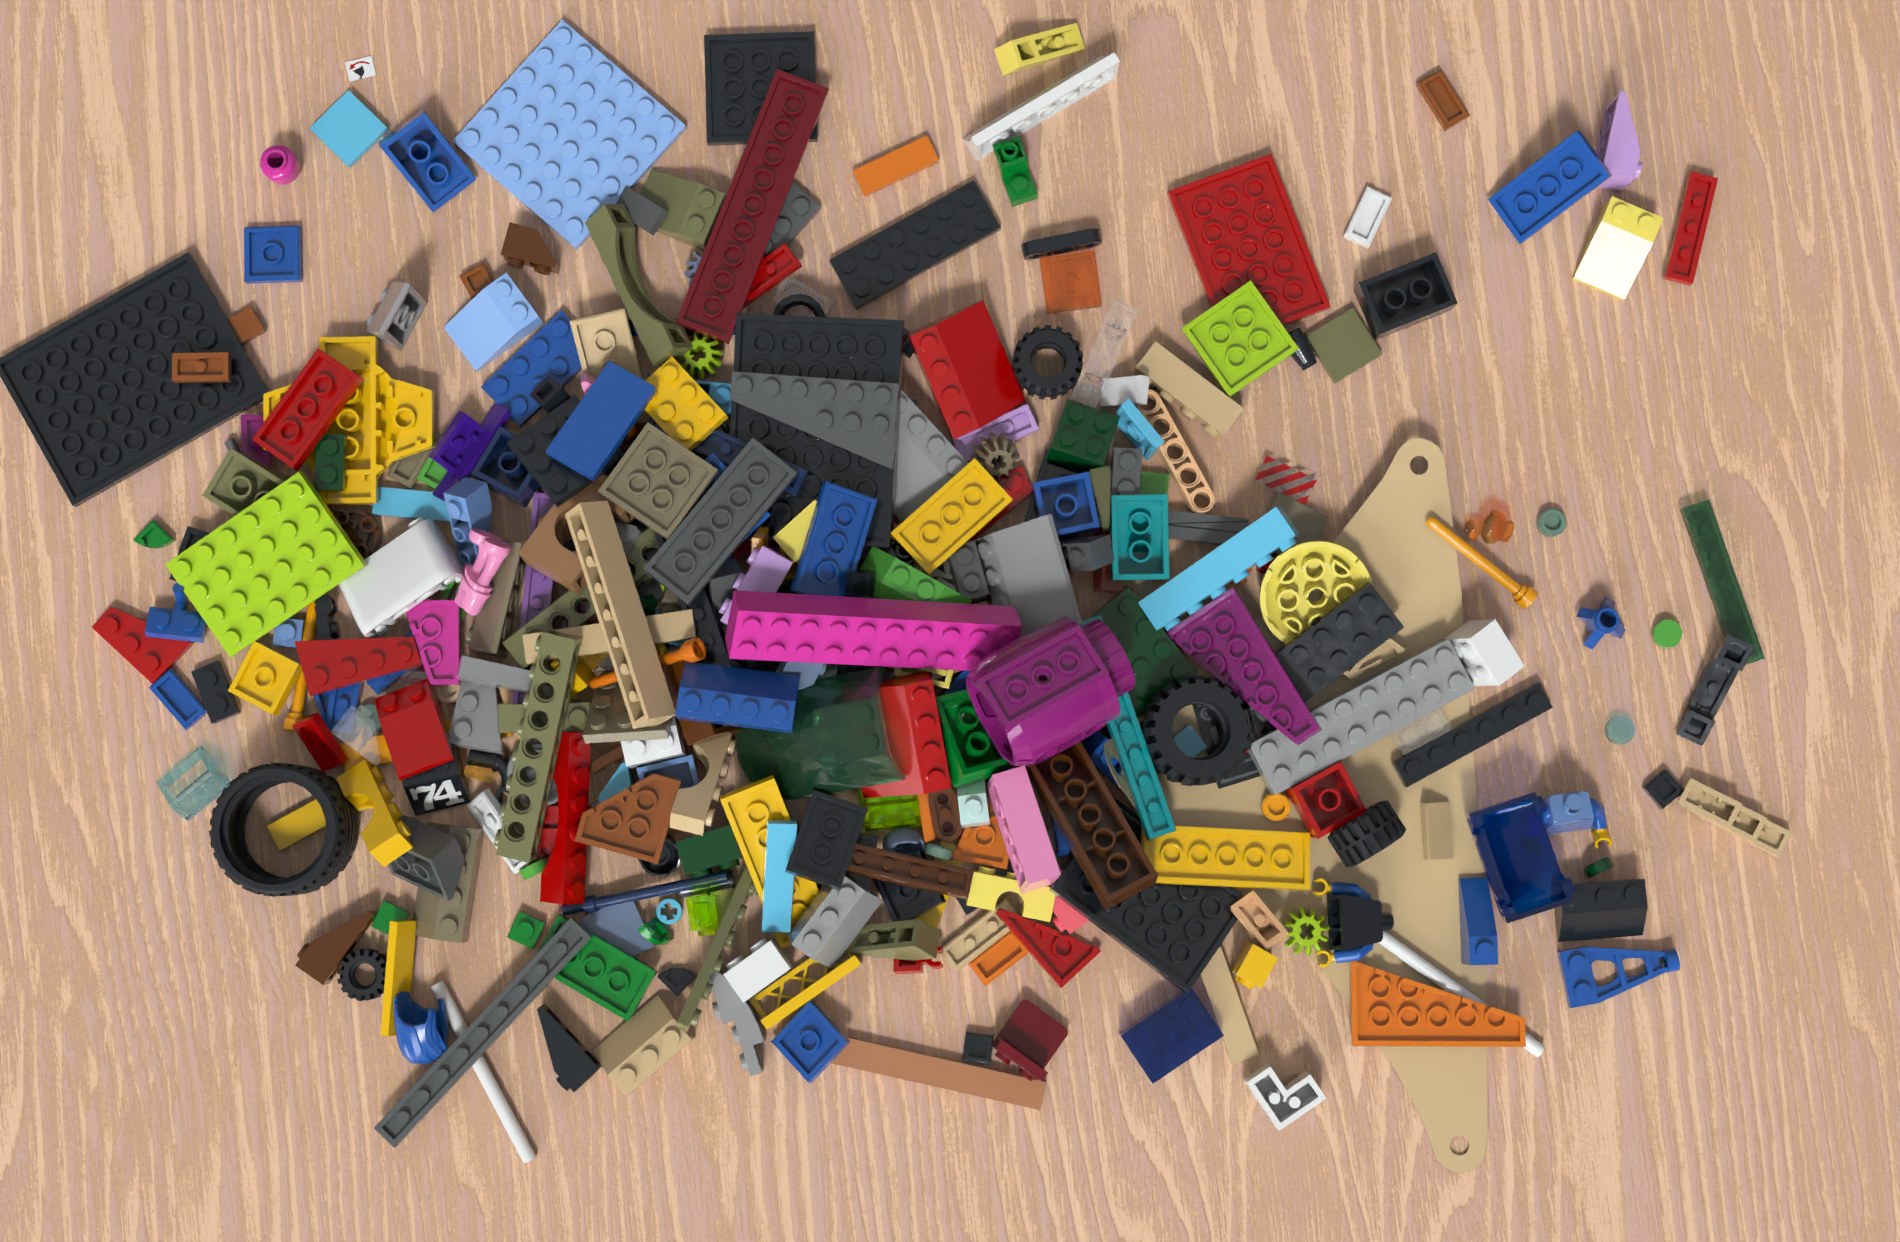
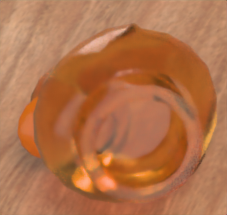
[1464,510,1514,544]

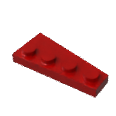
[294,637,422,697]

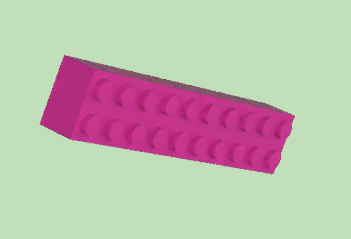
[725,590,1022,671]

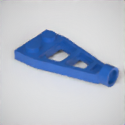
[1557,946,1680,1008]

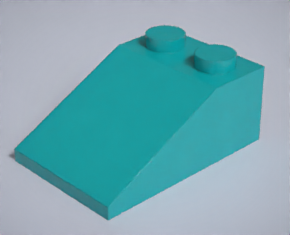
[1110,494,1169,581]

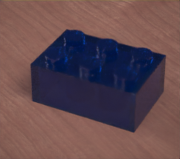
[1118,988,1224,1084]

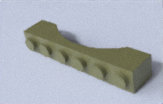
[585,204,693,366]

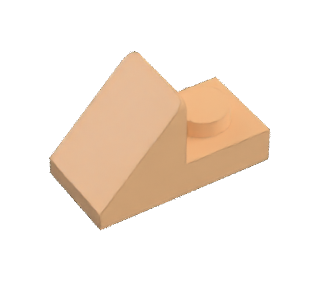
[1231,890,1289,951]

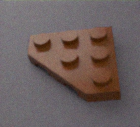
[575,773,682,864]

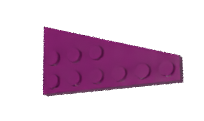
[1166,587,1322,745]

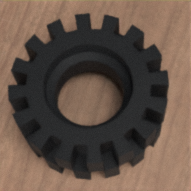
[337,948,387,1001]

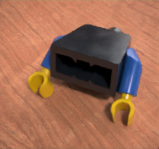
[1313,878,1394,967]

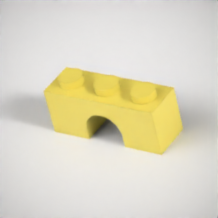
[965,866,1056,922]

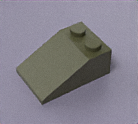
[640,170,726,250]
[202,448,290,516]

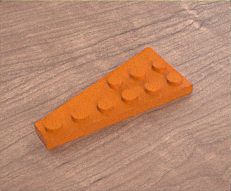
[1350,961,1526,1047]

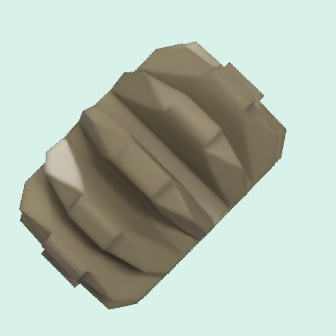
[971,432,1019,481]

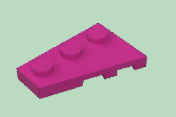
[406,600,460,686]

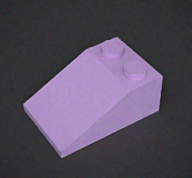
[1595,91,1642,193]

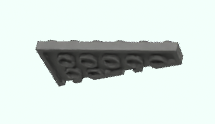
[730,371,901,470]

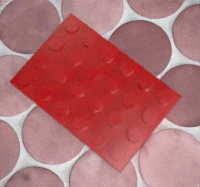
[1167,154,1331,326]

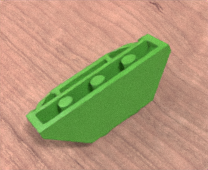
[859,547,972,604]

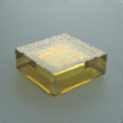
[464,765,498,783]

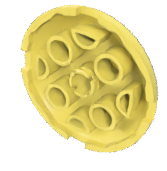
[1259,541,1373,644]

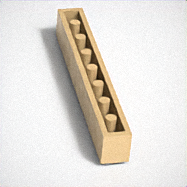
[565,501,676,729]

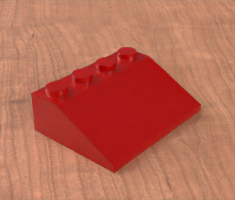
[906,300,1026,439]
[842,671,951,798]

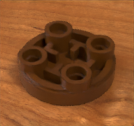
[333,508,382,560]

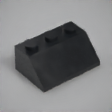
[1552,879,1648,942]

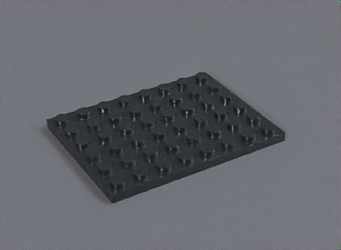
[0,252,269,507]
[729,314,905,548]

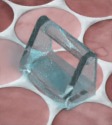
[156,746,230,821]

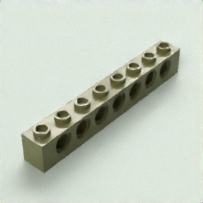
[502,528,660,670]
[494,630,583,863]

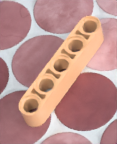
[1136,390,1215,514]

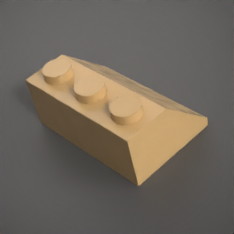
[593,994,695,1097]

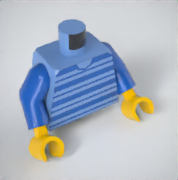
[1522,791,1612,857]

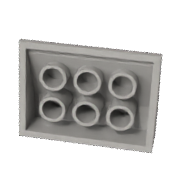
[893,390,968,522]
[975,514,1082,637]

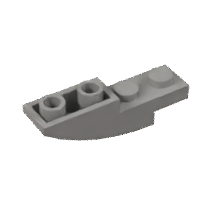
[710,970,766,1076]

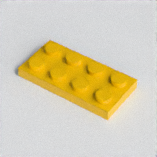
[891,458,1013,576]

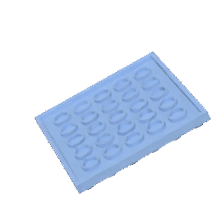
[452,20,687,250]

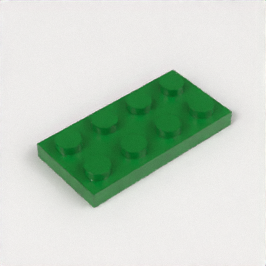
[537,914,658,1021]

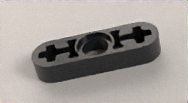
[1021,228,1102,260]

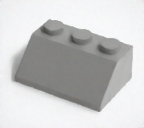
[786,874,883,969]

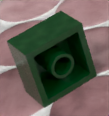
[1046,399,1120,473]
[676,825,744,879]

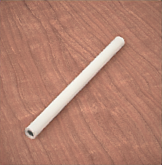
[1379,930,1545,1057]
[430,981,537,1164]

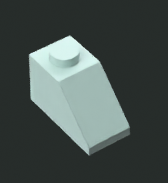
[957,780,990,828]

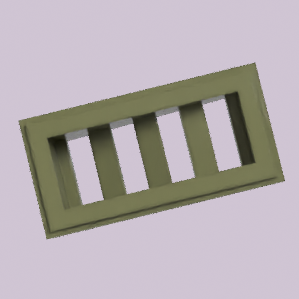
[1089,466,1111,531]

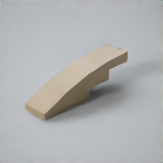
[1677,778,1792,858]

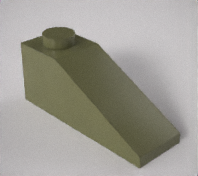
[497,699,590,733]
[849,919,940,961]

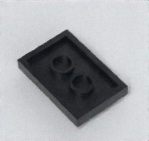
[785,790,868,891]

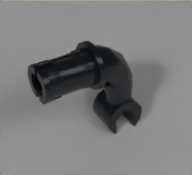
[467,749,509,803]

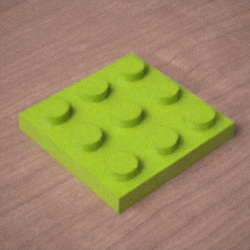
[1181,281,1299,397]

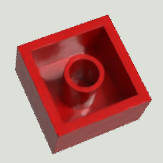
[1286,761,1367,839]

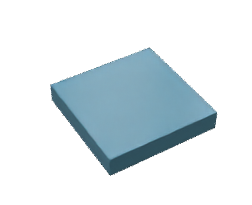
[309,90,389,168]
[1114,398,1165,461]

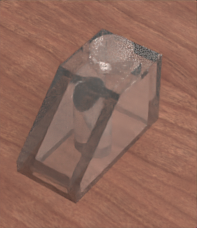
[331,704,382,767]

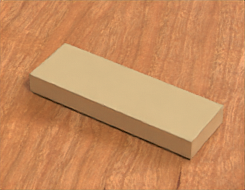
[941,898,1019,972]

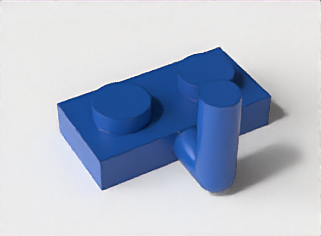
[145,583,207,643]

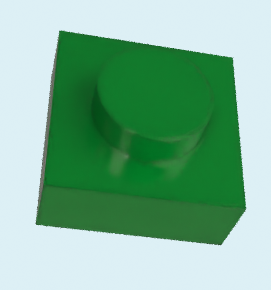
[507,911,546,949]

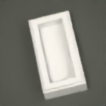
[1343,186,1392,249]
[1100,375,1150,408]

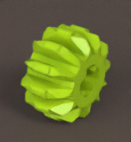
[677,332,723,380]
[1281,907,1329,955]

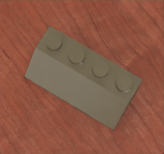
[466,541,526,658]
[413,822,484,943]

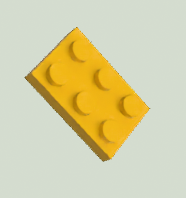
[644,357,729,451]

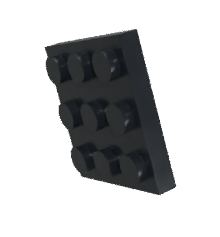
[507,395,625,508]

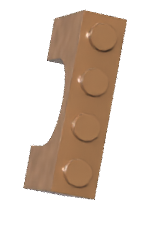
[518,475,635,595]

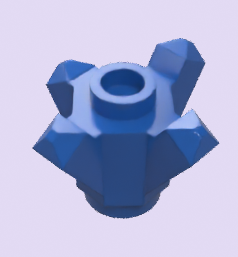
[1576,597,1626,650]

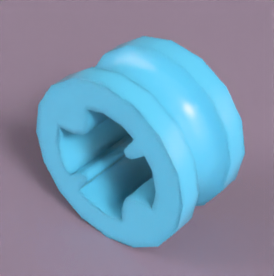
[656,898,683,924]

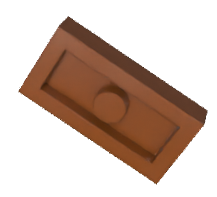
[172,352,232,383]

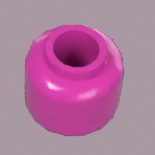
[260,145,300,185]

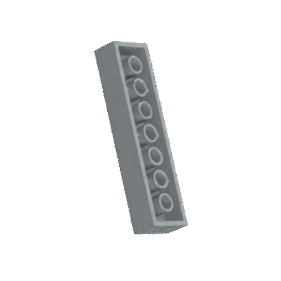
[1247,639,1475,795]

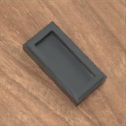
[616,186,669,236]

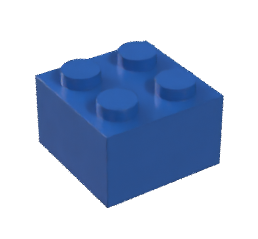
[1032,472,1100,539]

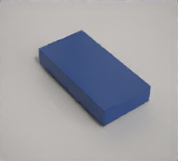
[149,669,207,730]

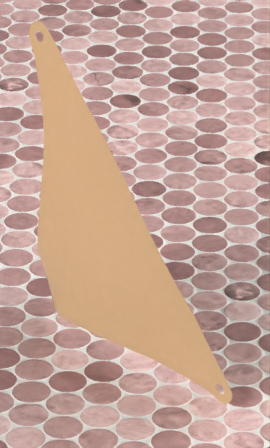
[1103,438,1488,1173]

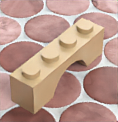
[670,733,737,836]

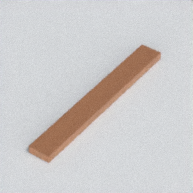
[831,1037,1046,1110]

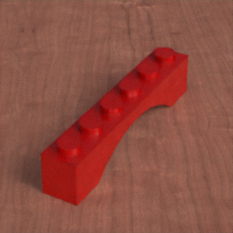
[540,731,591,905]

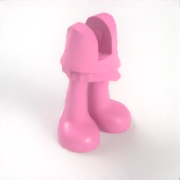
[455,528,512,616]

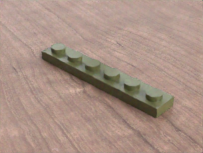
[677,866,756,1032]

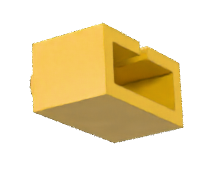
[1230,942,1278,990]

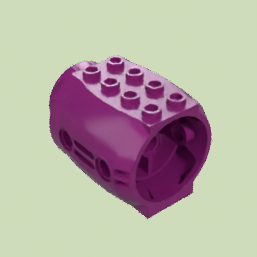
[966,616,1136,766]

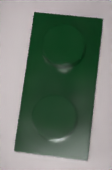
[314,434,347,492]

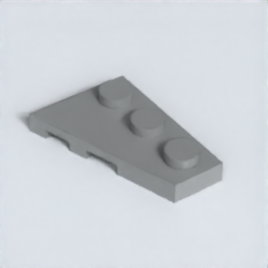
[448,681,504,754]

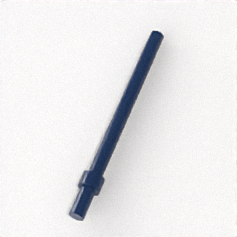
[562,871,729,915]

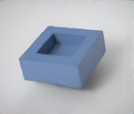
[273,619,305,648]

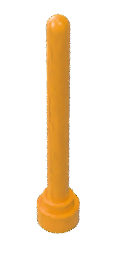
[1426,517,1538,609]
[283,601,317,732]

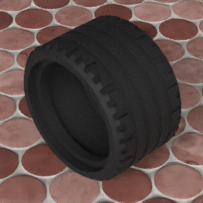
[209,763,358,897]

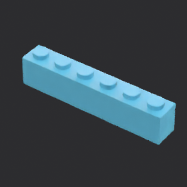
[1138,506,1300,631]

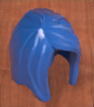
[394,991,449,1064]

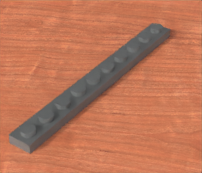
[374,917,593,1148]

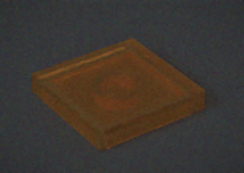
[1039,251,1102,314]

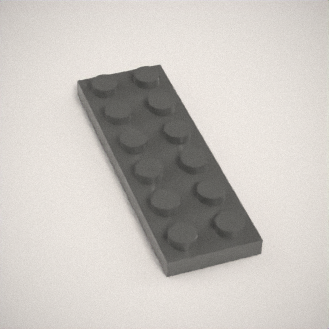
[643,438,797,606]

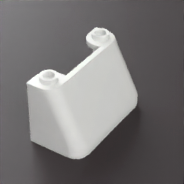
[339,517,465,638]

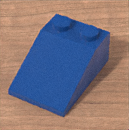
[379,108,477,212]

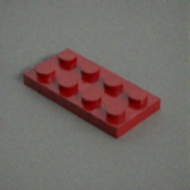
[252,348,364,471]

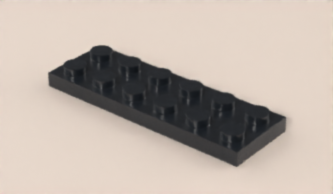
[829,180,1001,310]
[1246,581,1404,730]

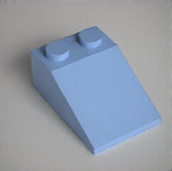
[444,273,544,372]

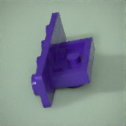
[428,404,511,502]

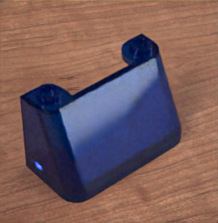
[1465,792,1576,923]

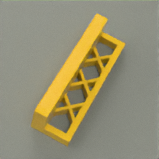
[749,945,862,1030]

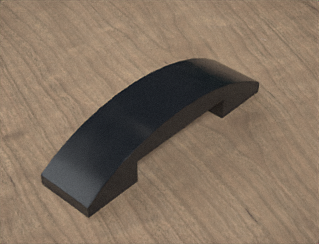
[1676,634,1755,746]

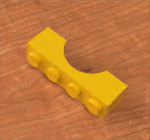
[336,759,413,867]

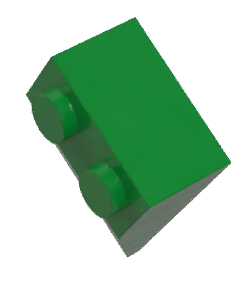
[935,689,1012,788]

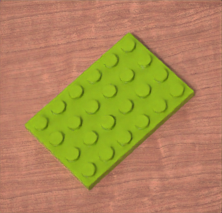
[165,471,368,658]

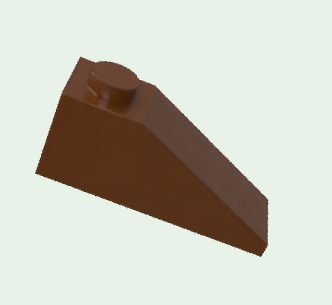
[295,910,378,985]

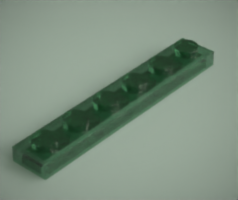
[1680,500,1765,665]

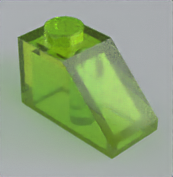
[686,894,721,936]

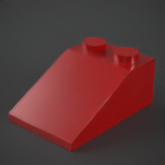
[374,678,454,781]

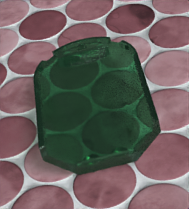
[736,666,906,800]

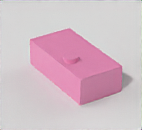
[986,765,1061,894]

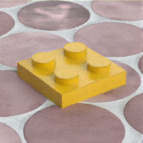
[228,641,302,716]

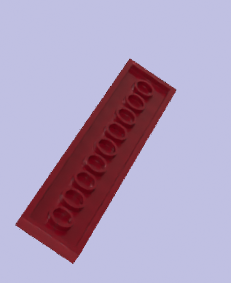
[676,69,829,344]

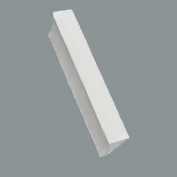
[962,52,1120,161]

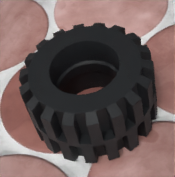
[1012,325,1083,400]
[1327,800,1407,867]

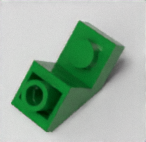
[992,136,1038,207]

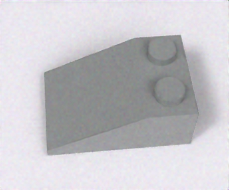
[366,282,427,351]

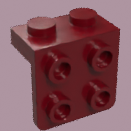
[991,1000,1068,1082]

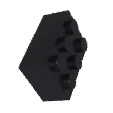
[1354,252,1458,340]

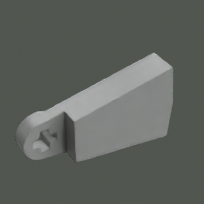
[456,656,554,697]

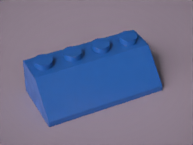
[675,661,801,734]

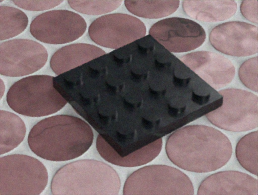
[704,31,818,146]

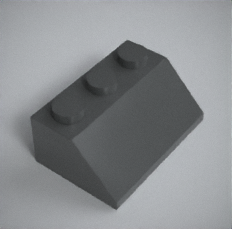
[388,815,464,901]

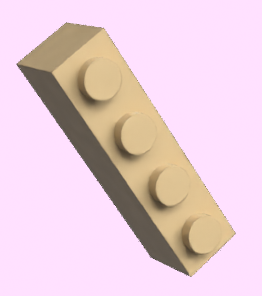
[1133,341,1244,439]

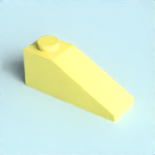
[994,23,1085,76]

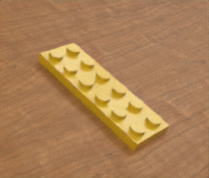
[719,775,819,949]
[1142,826,1310,891]

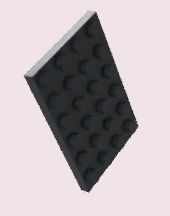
[1049,798,1244,993]

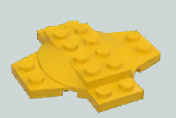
[263,336,434,505]

